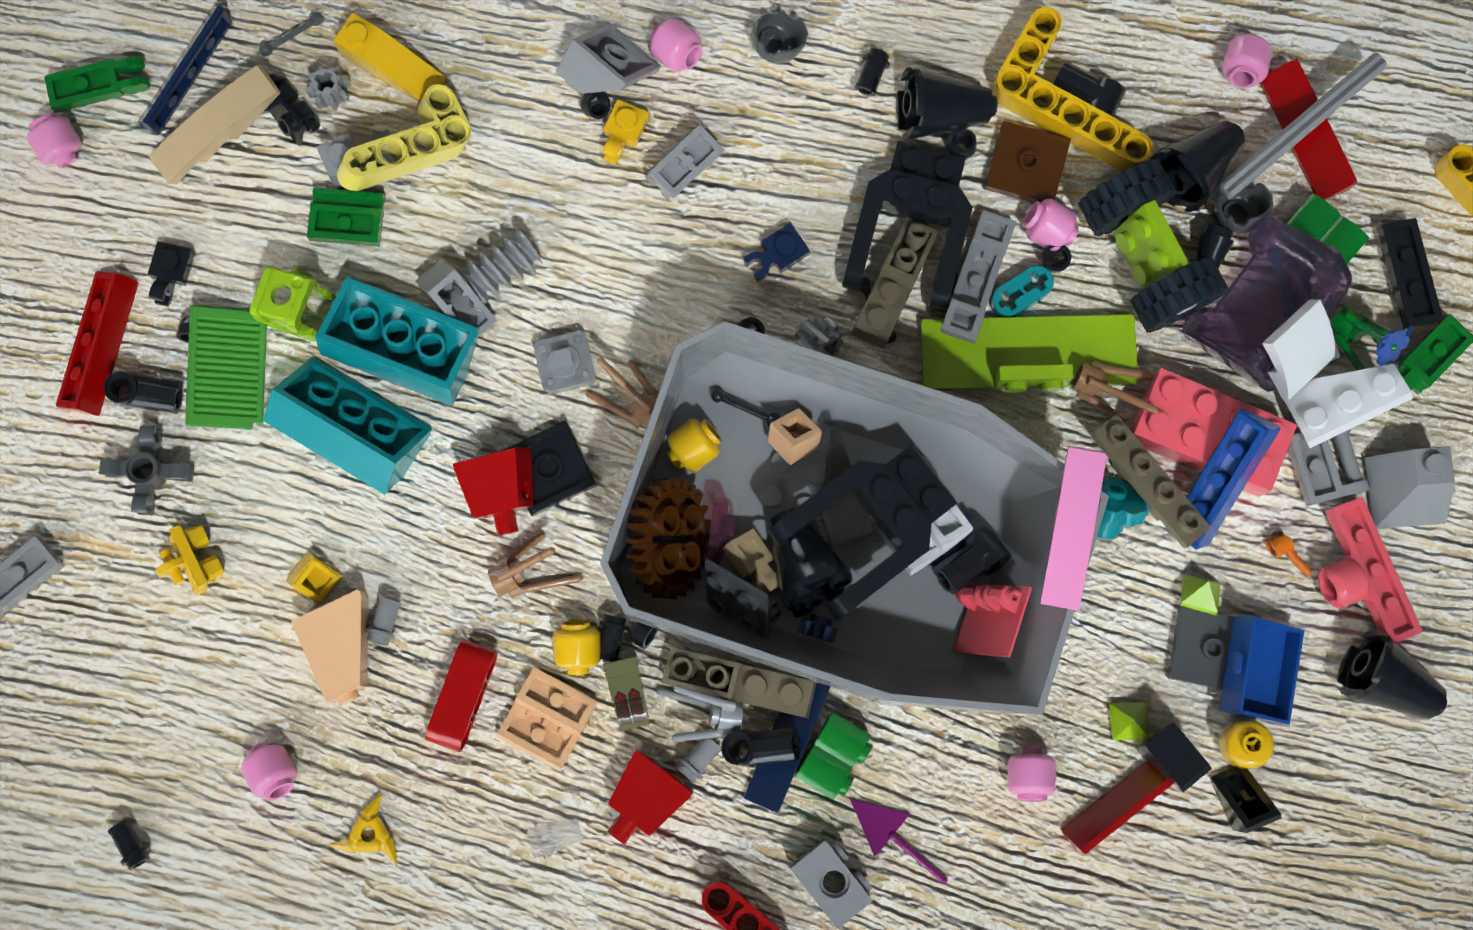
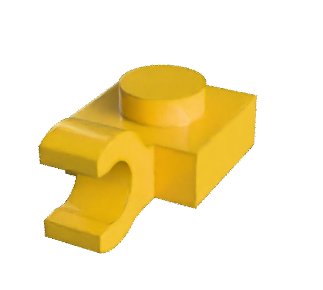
[602,99,650,165]

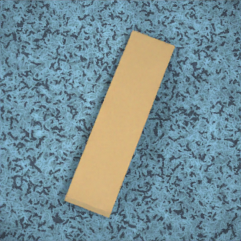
[149,65,281,184]

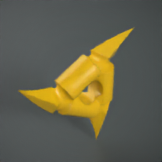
[328,793,398,867]

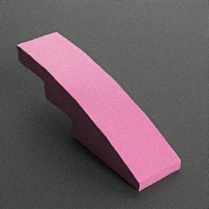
[1040,446,1107,611]

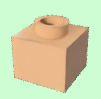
[767,408,822,465]

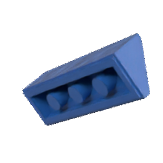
[1187,408,1281,550]

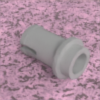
[365,597,401,646]
[676,738,721,783]

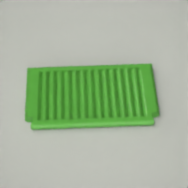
[185,305,267,430]

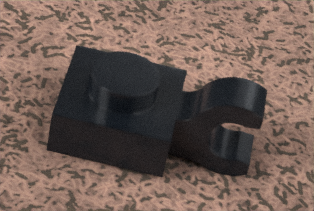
[148,241,195,307]

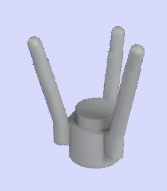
[656,685,743,742]

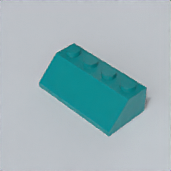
[315,277,480,406]
[263,357,432,495]

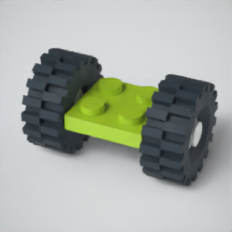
[1078,159,1229,333]

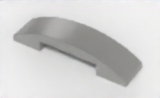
[940,210,1016,344]

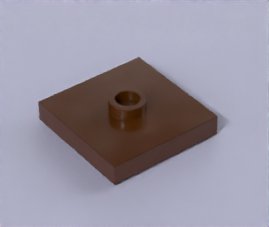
[984,121,1071,203]

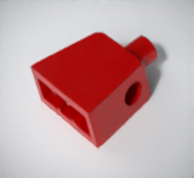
[453,448,534,536]
[607,750,694,845]

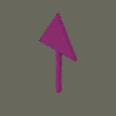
[850,799,948,884]

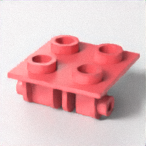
[953,584,1032,658]

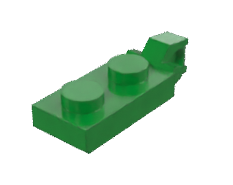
[1397,314,1473,394]

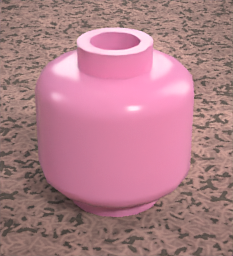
[650,19,702,72]
[1222,34,1273,88]
[26,113,82,168]
[1023,199,1079,251]
[241,743,297,801]
[1007,747,1056,802]

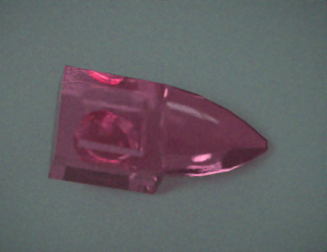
[708,503,737,565]

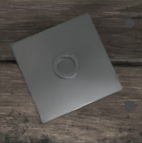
[1167,606,1234,690]

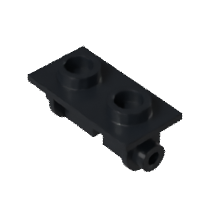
[264,73,320,146]

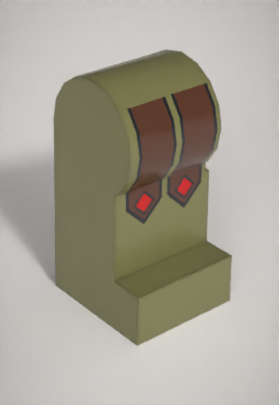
[603,657,650,731]

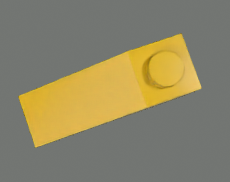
[333,12,448,105]

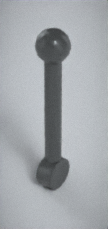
[259,12,325,56]

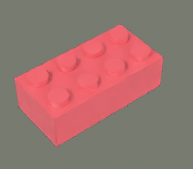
[1130,368,1297,497]

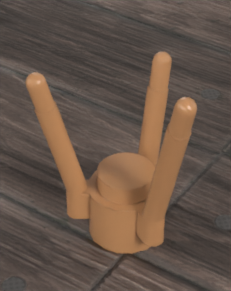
[586,357,658,429]
[1071,360,1159,420]
[487,533,583,598]

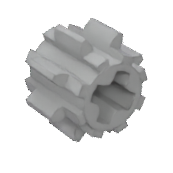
[305,64,351,110]
[796,316,843,356]

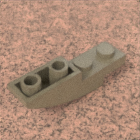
[851,217,939,349]
[662,647,817,719]

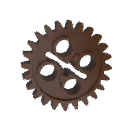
[625,477,712,599]

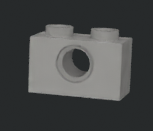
[789,839,873,929]

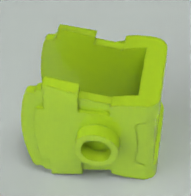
[250,265,336,341]

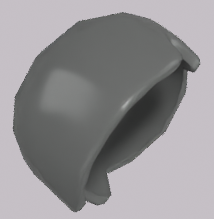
[751,11,808,63]
[1214,183,1273,234]

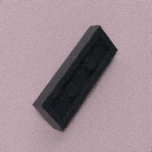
[1377,218,1443,329]

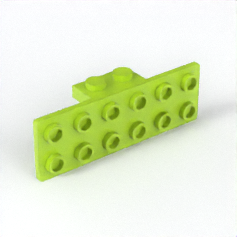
[920,314,1138,393]

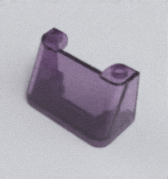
[1181,214,1352,392]

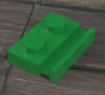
[306,188,386,247]

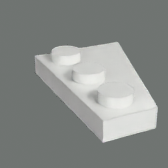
[1277,364,1413,448]

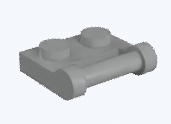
[1288,429,1370,507]

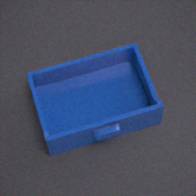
[1219,616,1304,725]

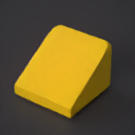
[286,552,342,605]

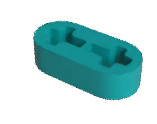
[990,266,1054,317]

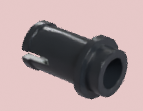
[854,48,890,96]
[599,614,628,662]
[108,819,150,870]

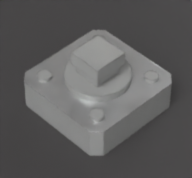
[533,330,597,395]

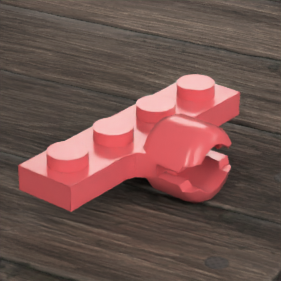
[1318,496,1423,643]

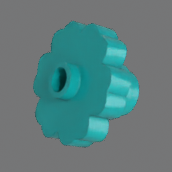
[1097,477,1150,540]

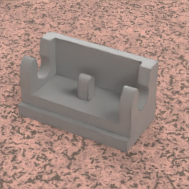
[646,124,724,199]

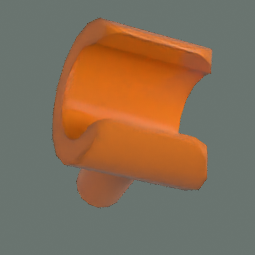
[1265,535,1312,577]

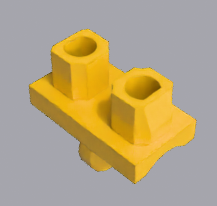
[155,525,224,596]

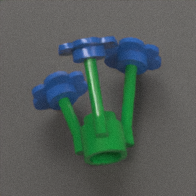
[1330,305,1414,371]

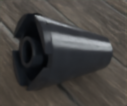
[896,67,998,139]
[1150,121,1245,212]
[1337,629,1448,719]

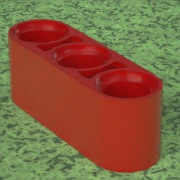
[425,639,498,753]
[702,880,783,930]

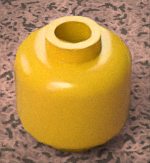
[667,418,722,472]
[552,619,601,675]
[1219,720,1274,769]

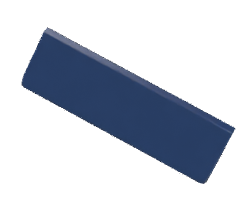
[137,5,233,135]
[744,675,830,813]

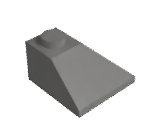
[556,23,661,94]
[1363,446,1455,529]

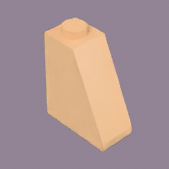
[291,589,369,706]

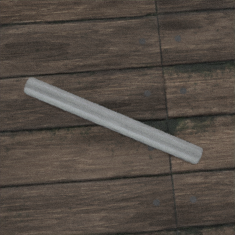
[1218,53,1387,199]

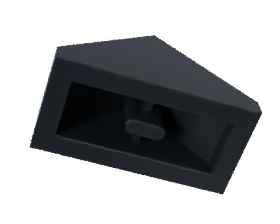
[1137,722,1212,792]
[1210,767,1282,833]

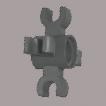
[99,426,194,516]

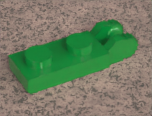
[44,56,150,113]

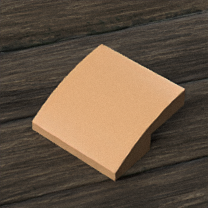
[496,667,598,772]

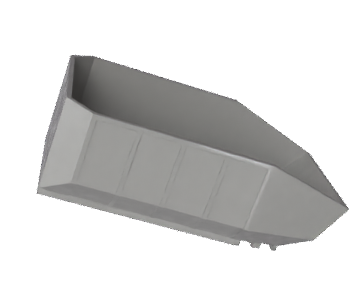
[600,321,1109,715]

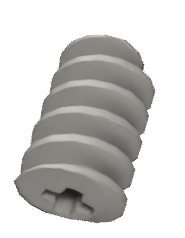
[463,230,543,304]

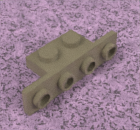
[1091,415,1210,548]

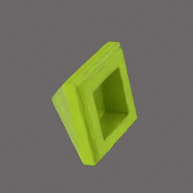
[1180,574,1220,616]
[1109,701,1149,740]

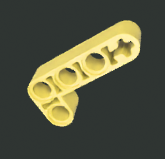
[337,84,472,191]

